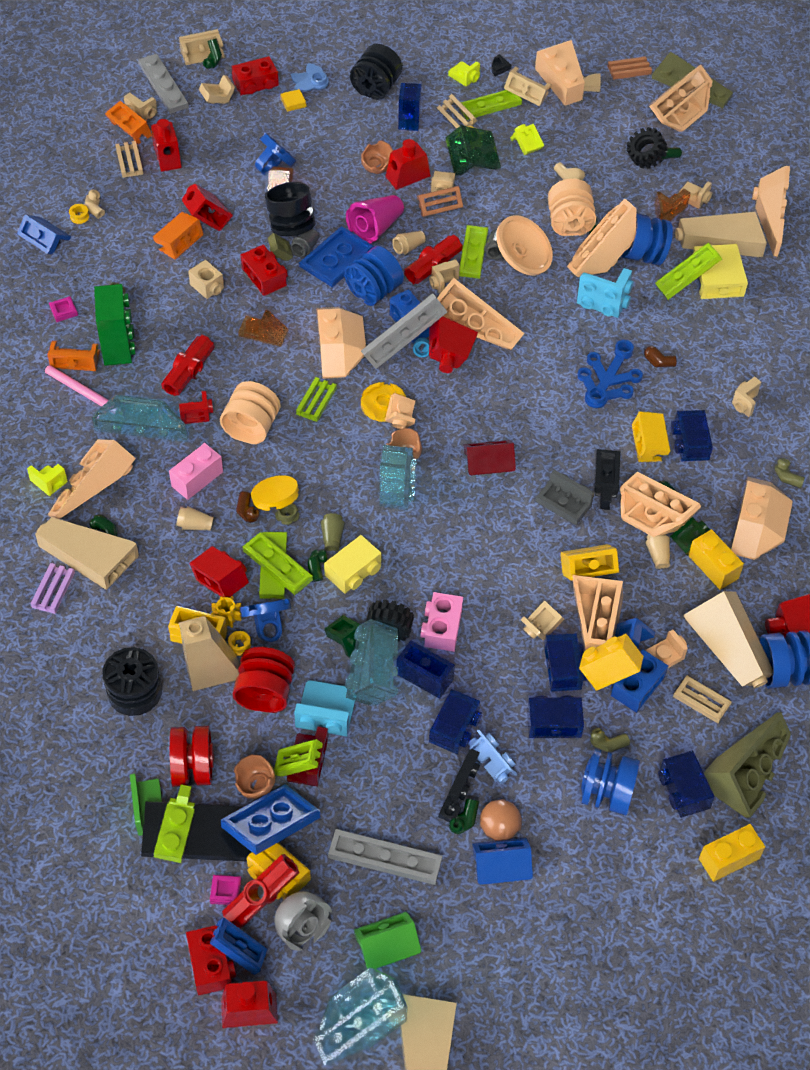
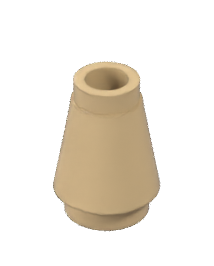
[392,231,426,255]
[176,506,214,531]
[645,534,670,569]

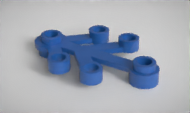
[577,340,643,408]

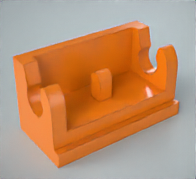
[105,101,152,144]
[153,212,204,260]
[47,340,100,371]

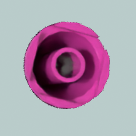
[346,195,404,244]

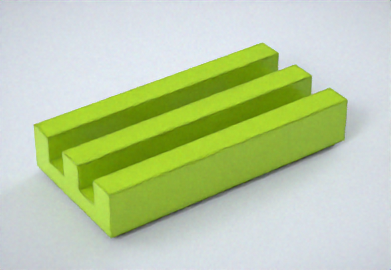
[296,377,337,422]
[274,739,323,777]

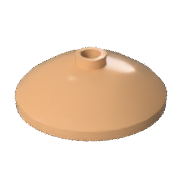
[496,215,553,276]

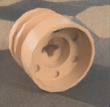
[548,179,597,236]
[220,381,281,444]

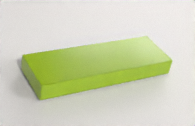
[459,90,522,120]
[459,225,488,279]
[655,242,722,300]
[243,532,313,595]
[259,532,287,599]

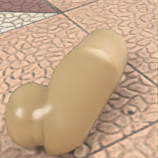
[554,162,585,180]
[84,189,105,219]

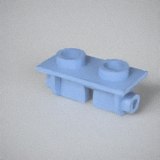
[468,730,517,784]

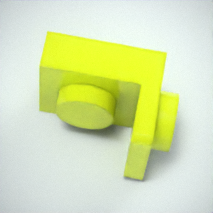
[448,61,480,86]
[510,124,544,155]

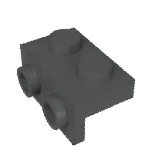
[536,470,594,525]

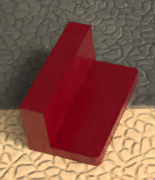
[463,440,516,475]
[287,726,328,787]

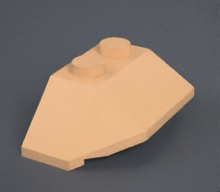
[649,65,713,132]
[567,199,636,277]
[316,307,366,379]
[620,472,701,537]
[731,477,793,560]

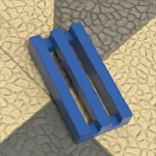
[210,917,268,975]

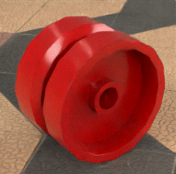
[169,726,214,787]

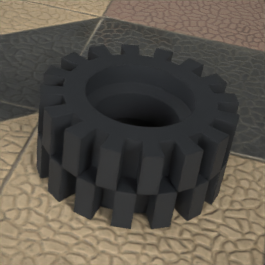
[627,127,668,169]
[365,600,414,642]

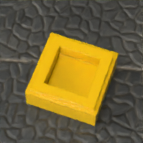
[280,89,306,112]

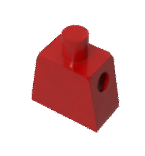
[151,119,182,172]
[386,139,431,190]
[182,184,233,231]
[429,316,478,373]
[765,594,810,638]
[221,981,278,1028]

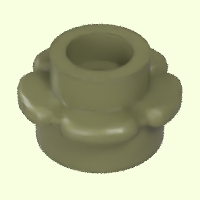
[275,503,299,525]

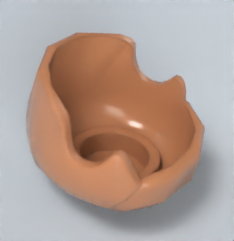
[361,140,393,174]
[386,428,422,465]
[234,754,276,799]
[480,799,522,841]

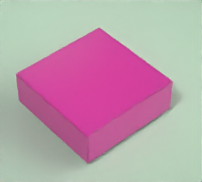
[49,296,78,322]
[210,875,241,905]

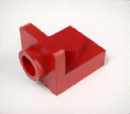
[179,391,213,424]

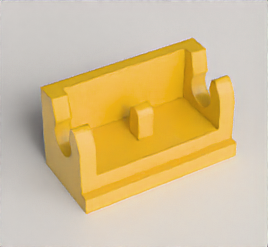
[632,411,670,462]

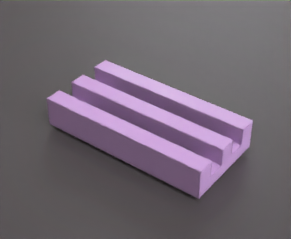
[31,563,75,614]

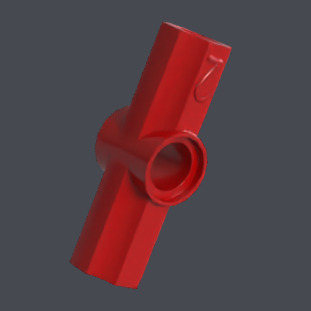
[404,234,463,284]
[161,335,214,396]
[222,854,300,929]

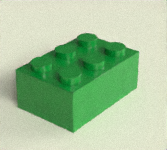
[94,284,136,366]

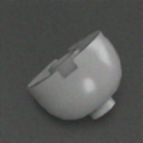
[274,891,332,951]

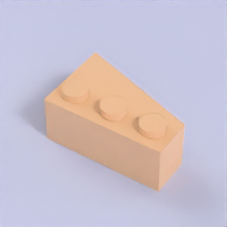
[535,40,585,106]
[573,575,623,651]

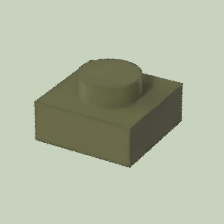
[268,233,293,261]

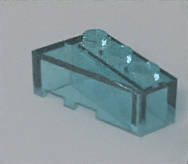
[379,445,417,510]
[345,619,398,706]

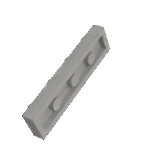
[138,54,189,114]
[361,293,447,369]
[328,829,443,885]

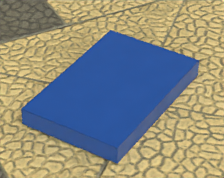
[299,226,374,287]
[221,784,320,855]

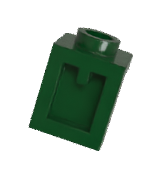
[670,517,710,556]
[324,615,368,658]

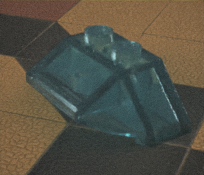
[92,395,188,442]
[314,968,408,1066]

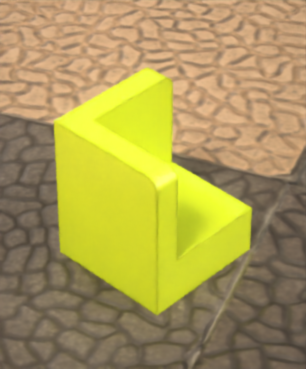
[27,464,68,496]

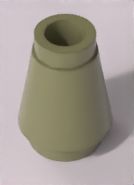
[320,513,345,551]

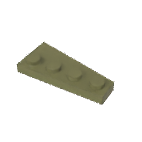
[651,51,733,108]

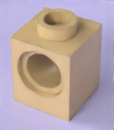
[188,260,224,299]

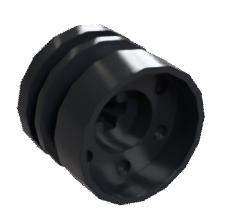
[350,44,403,100]
[265,182,315,237]
[103,647,162,716]

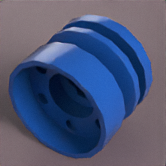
[621,213,673,266]
[344,246,404,306]
[759,630,810,689]
[581,749,640,816]

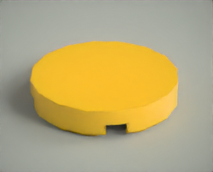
[361,382,406,422]
[251,475,299,511]

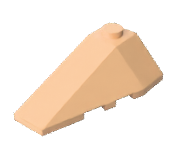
[752,166,790,257]
[437,278,524,350]
[48,439,136,519]

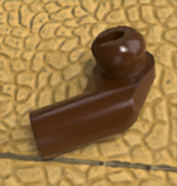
[644,346,677,368]
[236,491,260,523]

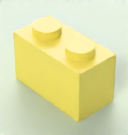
[324,535,381,594]

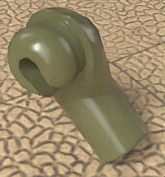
[775,458,805,489]
[590,728,630,752]

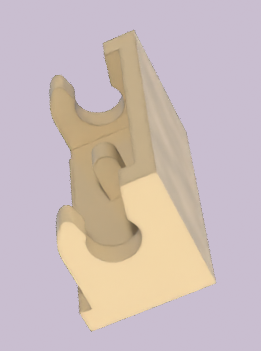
[179,29,225,65]
[504,66,551,106]

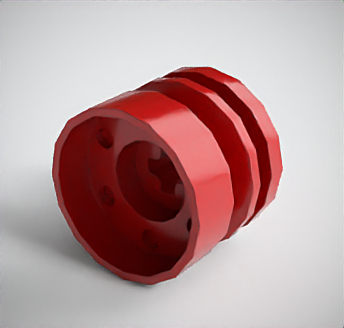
[233,647,295,713]

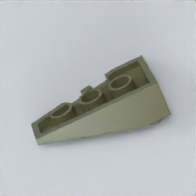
[704,712,791,818]

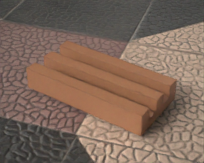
[607,56,652,80]
[417,186,463,217]

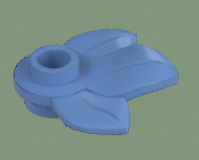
[291,63,329,91]

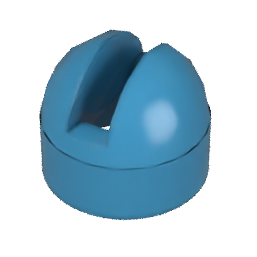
[413,337,429,358]

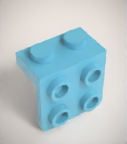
[577,268,634,318]
[294,680,357,737]

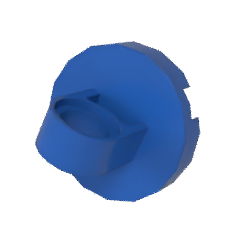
[255,133,296,175]
[239,598,291,642]

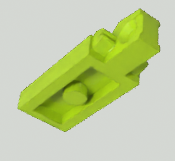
[154,784,195,863]

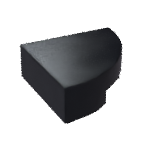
[491,54,512,77]

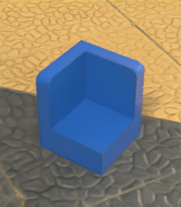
[615,617,655,649]

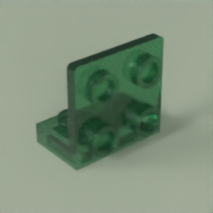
[445,125,501,176]

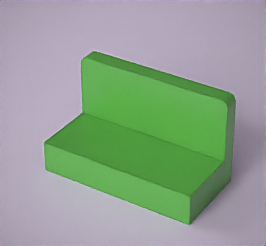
[130,773,162,836]
[354,912,421,971]

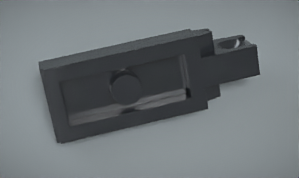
[594,449,621,510]
[438,748,481,822]

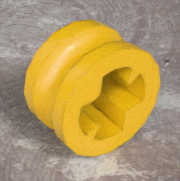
[69,204,89,224]
[228,631,251,656]

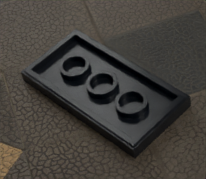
[141,802,251,861]

